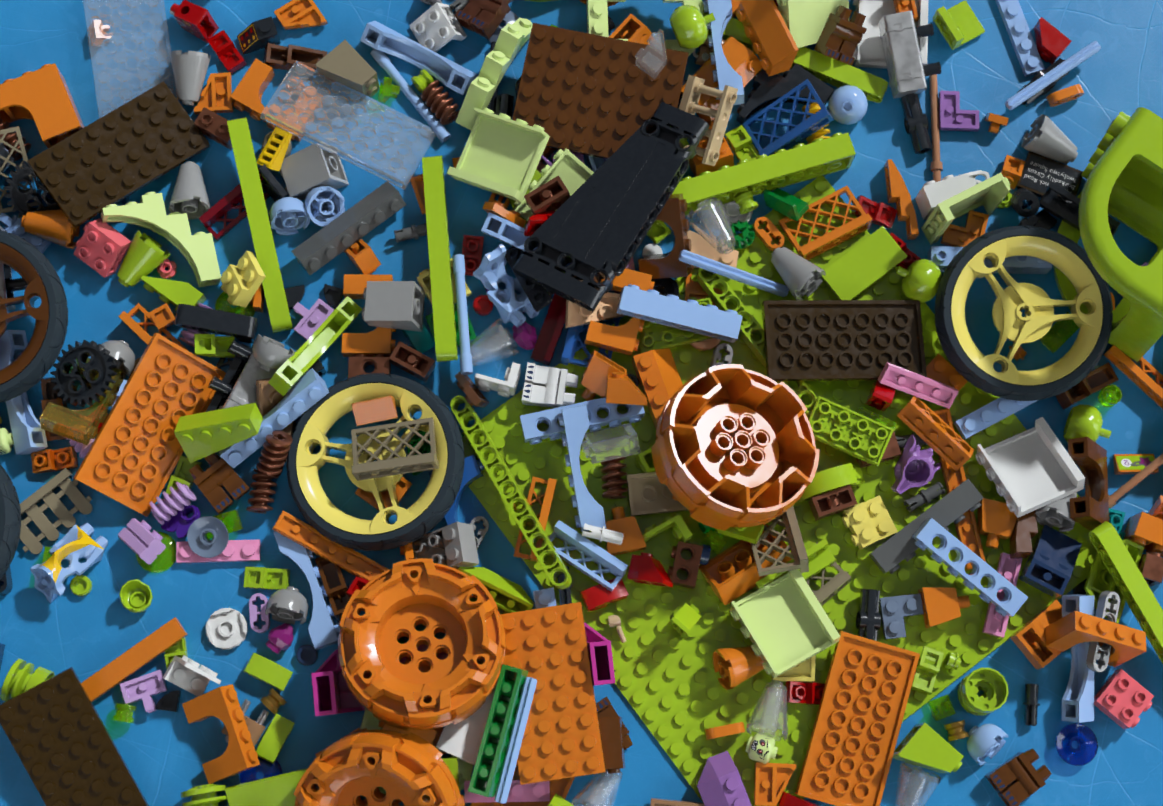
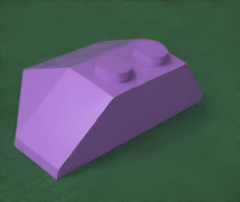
[697,751,752,806]

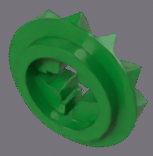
[723,220,755,249]

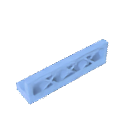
[549,520,628,592]

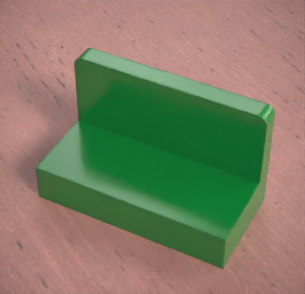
[763,188,809,221]

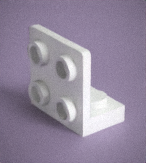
[409,2,467,52]
[474,362,521,397]
[162,655,221,697]

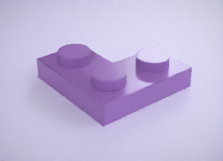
[939,91,979,132]

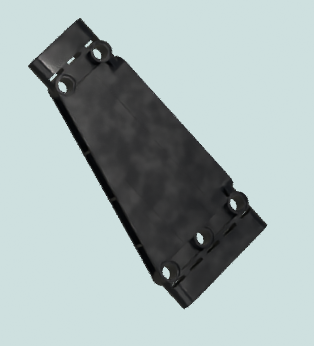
[512,102,709,312]

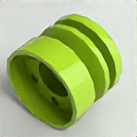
[0,659,55,701]
[957,668,1009,716]
[180,784,227,806]

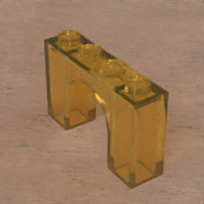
[40,358,124,446]

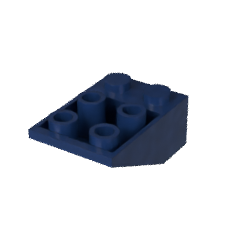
[1019,525,1082,598]

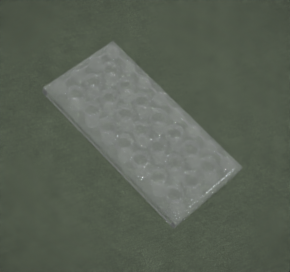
[83,0,179,119]
[260,60,436,190]

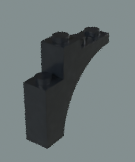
[736,64,834,125]

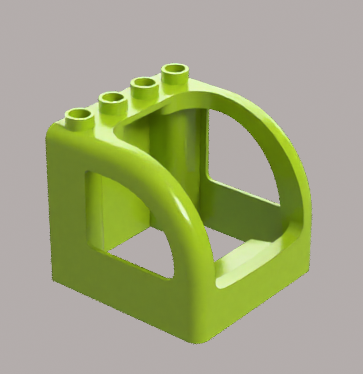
[1053,107,1163,362]

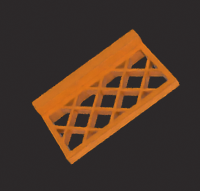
[779,186,872,260]

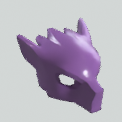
[891,434,941,494]

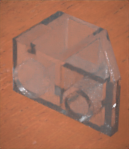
[635,29,667,80]

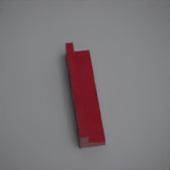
[199,167,270,241]
[530,294,566,366]

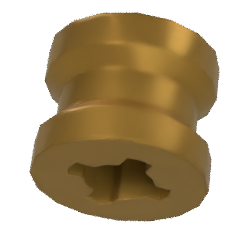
[260,688,287,714]
[944,720,969,741]

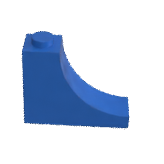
[428,455,485,525]

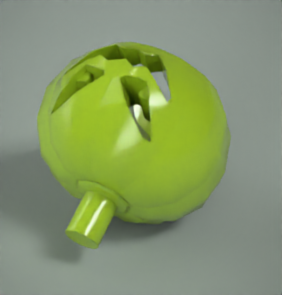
[669,5,715,49]
[896,259,942,303]
[1063,404,1111,443]

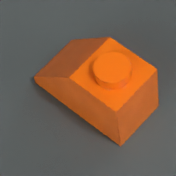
[344,239,381,274]
[606,372,647,406]

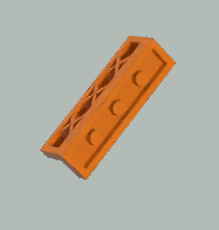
[118,303,187,350]
[1103,345,1163,409]
[896,396,974,471]
[514,477,557,562]

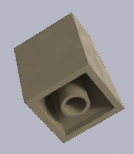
[315,40,379,99]

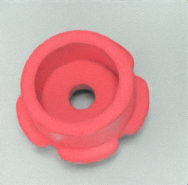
[157,259,177,279]

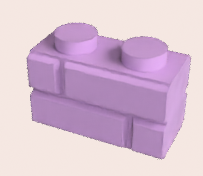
[118,518,166,565]

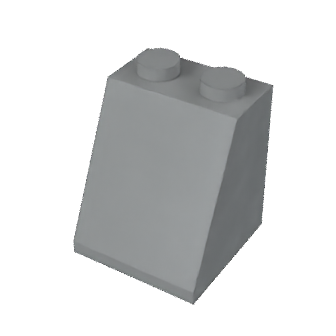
[280,142,349,200]
[362,281,425,332]

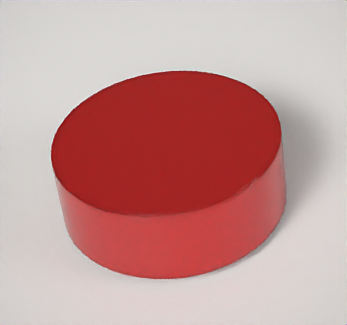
[473,295,493,316]

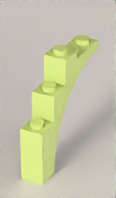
[456,18,532,131]
[101,192,221,287]

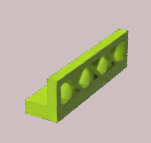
[756,539,836,590]

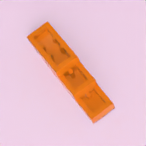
[884,159,919,240]

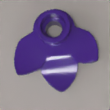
[161,504,201,538]

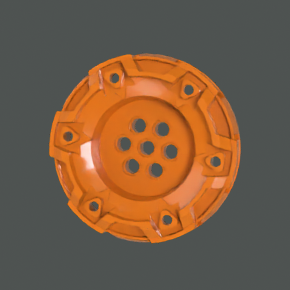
[651,364,819,531]
[338,558,506,731]
[294,728,465,806]

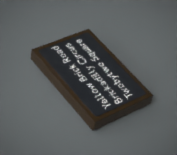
[1015,151,1083,198]

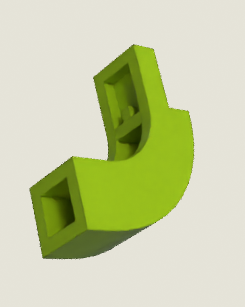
[797,463,865,502]

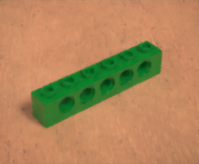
[468,664,529,797]

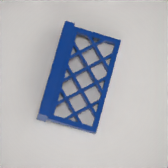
[743,79,834,156]
[560,317,621,367]

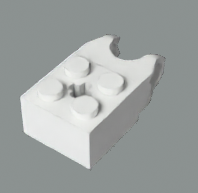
[915,170,990,220]

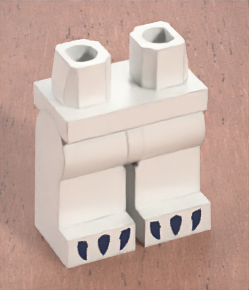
[522,362,578,408]

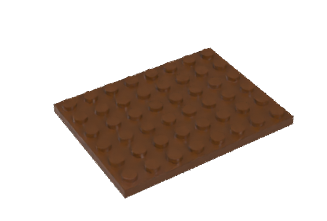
[512,23,689,159]

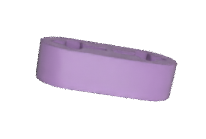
[249,593,270,633]

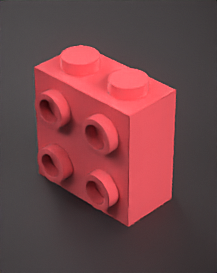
[73,218,131,278]
[1094,669,1154,729]

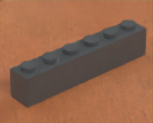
[291,181,406,275]
[869,479,983,574]

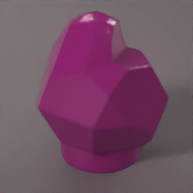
[512,321,537,350]
[266,623,294,654]

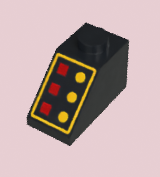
[237,16,281,55]

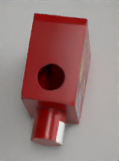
[170,0,219,43]

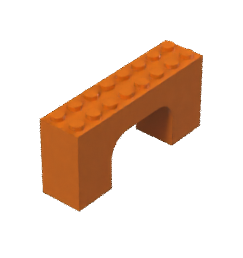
[0,63,84,148]

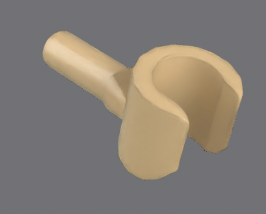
[608,615,627,643]

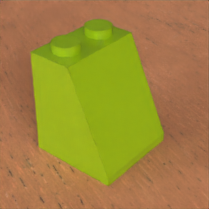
[893,722,964,773]

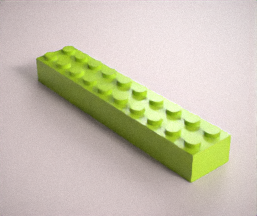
[672,133,856,216]

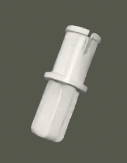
[582,523,624,545]

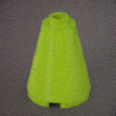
[117,230,171,287]

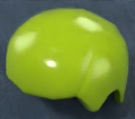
[119,579,153,613]

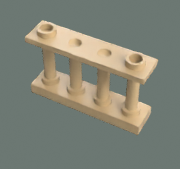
[679,75,738,166]

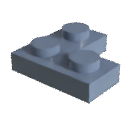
[879,593,924,640]

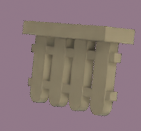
[20,468,93,554]

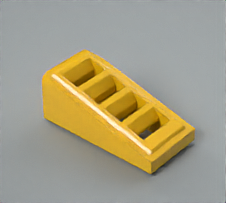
[257,127,292,171]

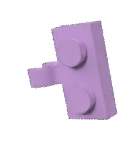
[293,298,334,340]
[119,670,167,713]

